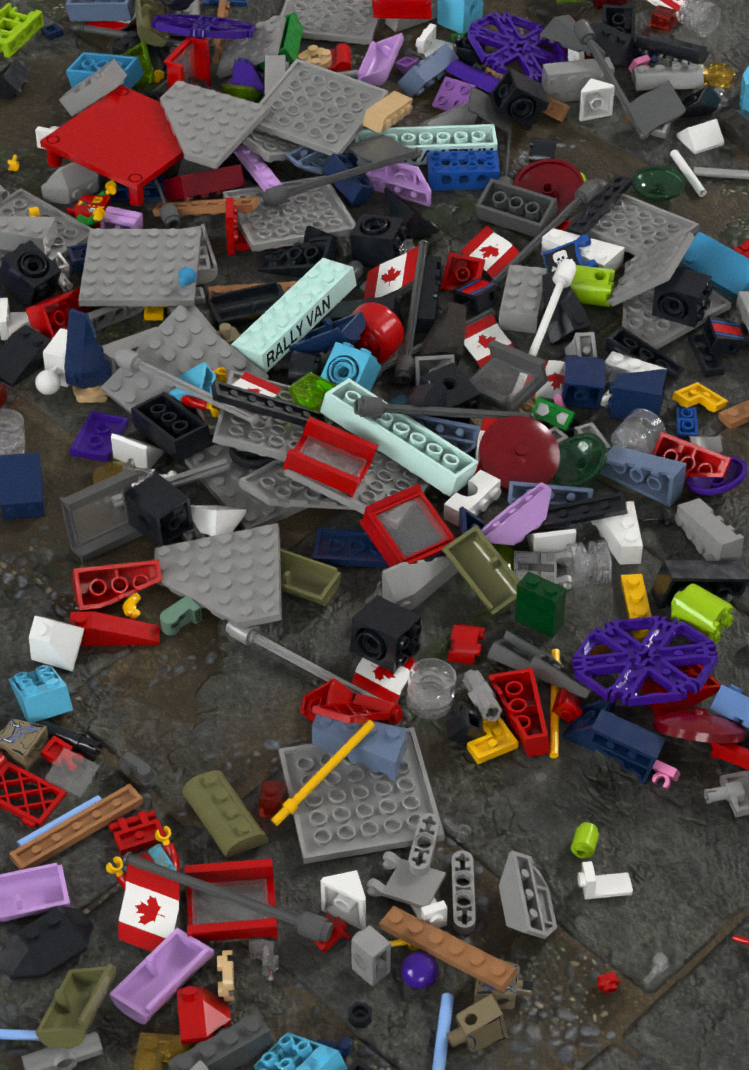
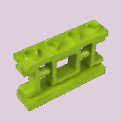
[0,3,44,58]

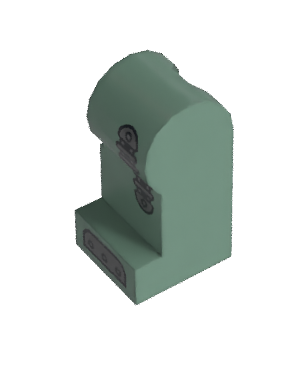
[160,595,202,635]

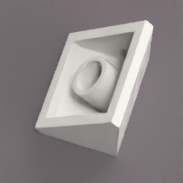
[579,78,615,121]
[676,119,724,154]
[111,433,164,471]
[526,529,576,554]
[321,870,366,930]

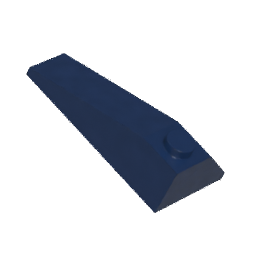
[64,308,112,389]

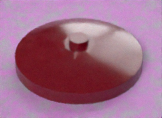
[513,159,584,218]
[478,416,560,492]
[652,708,746,743]

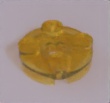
[702,62,735,88]

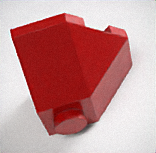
[440,252,485,291]
[300,678,353,722]
[177,986,231,1044]

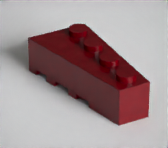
[163,164,245,202]

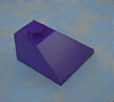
[231,58,265,91]

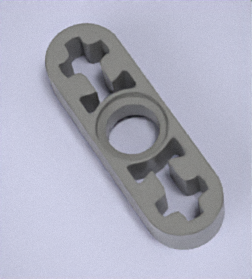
[408,813,440,876]

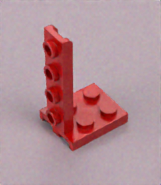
[226,198,303,255]

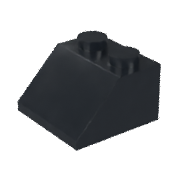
[0,59,30,100]

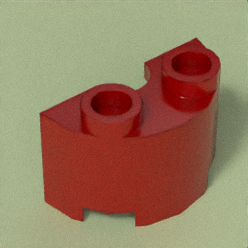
[448,624,486,665]

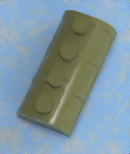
[134,0,170,47]
[441,525,520,617]
[280,549,341,606]
[182,770,268,858]
[35,964,117,1049]

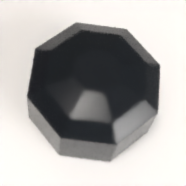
[348,1002,372,1028]

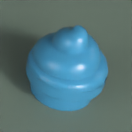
[178,266,197,287]

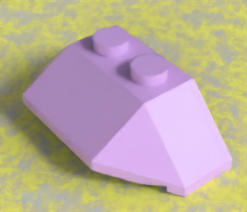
[365,162,431,207]
[481,482,552,545]

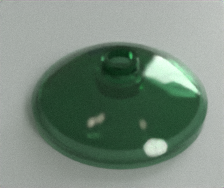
[632,165,686,201]
[553,433,608,487]

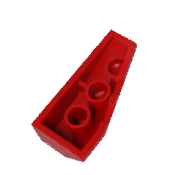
[25,287,92,340]
[652,432,732,478]
[71,560,162,611]
[70,611,161,646]

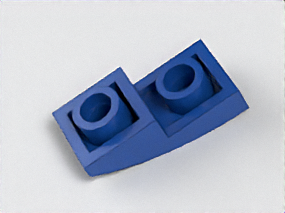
[676,407,698,437]

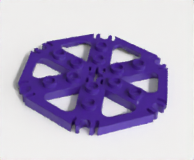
[467,12,569,84]
[151,14,256,39]
[572,615,718,706]

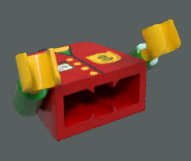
[66,180,117,229]

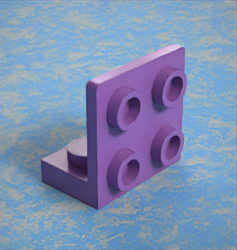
[432,76,477,111]

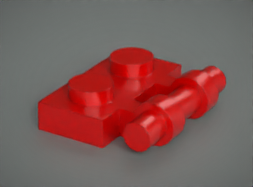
[108,809,166,856]

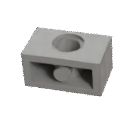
[351,925,391,987]

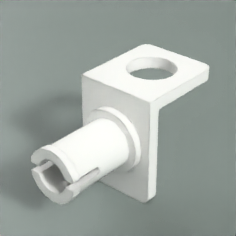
[56,252,73,292]

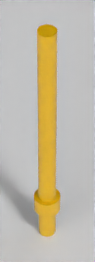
[549,649,562,759]
[271,720,375,826]

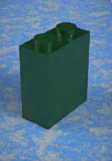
[515,571,567,638]

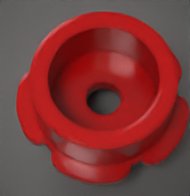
[597,972,621,994]

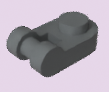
[120,752,155,789]

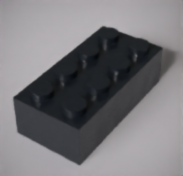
[131,392,212,462]

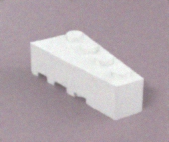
[541,228,625,271]

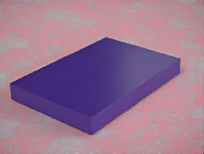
[69,411,129,463]

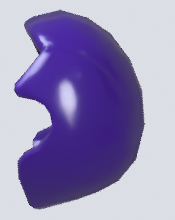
[401,951,440,989]

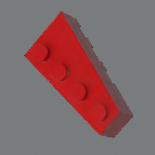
[488,667,550,757]

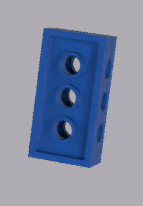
[426,150,500,190]

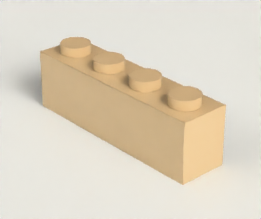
[362,91,413,134]

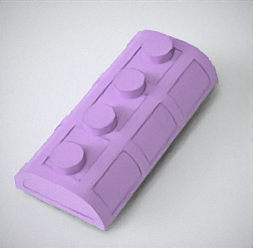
[357,33,404,86]
[0,863,71,922]
[109,928,214,1024]

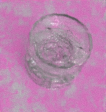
[678,0,722,37]
[0,408,26,455]
[611,408,666,454]
[565,540,612,588]
[406,658,457,719]

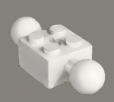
[35,328,96,395]

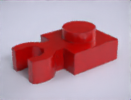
[40,736,84,773]

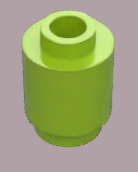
[571,822,599,859]

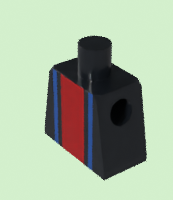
[453,279,500,314]
[702,316,749,355]

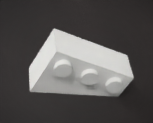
[591,501,643,565]

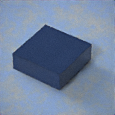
[41,23,64,40]

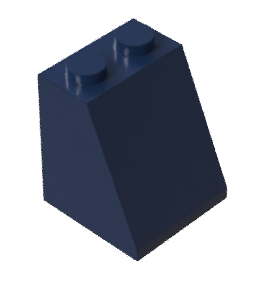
[561,355,605,410]
[607,369,667,425]
[0,452,45,520]

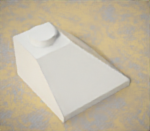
[190,505,246,537]
[29,616,85,671]

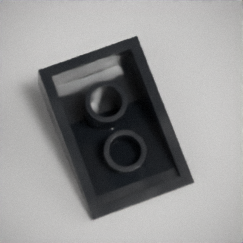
[112,31,169,73]
[0,325,51,388]

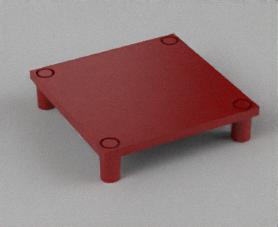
[40,85,184,206]

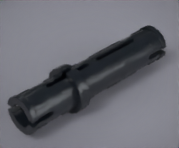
[39,720,103,756]

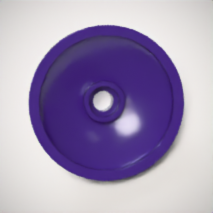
[686,456,748,496]

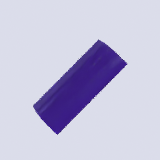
[445,60,500,95]

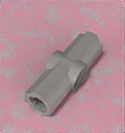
[462,669,503,722]
[21,1032,103,1070]

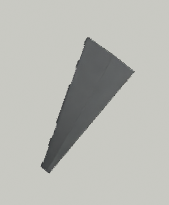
[540,15,605,59]
[487,628,592,699]

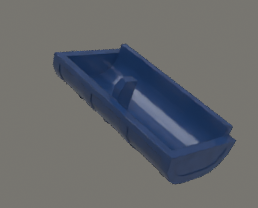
[289,311,366,355]

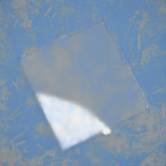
[45,748,100,798]

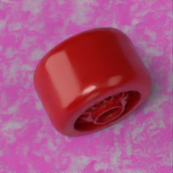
[347,302,404,364]

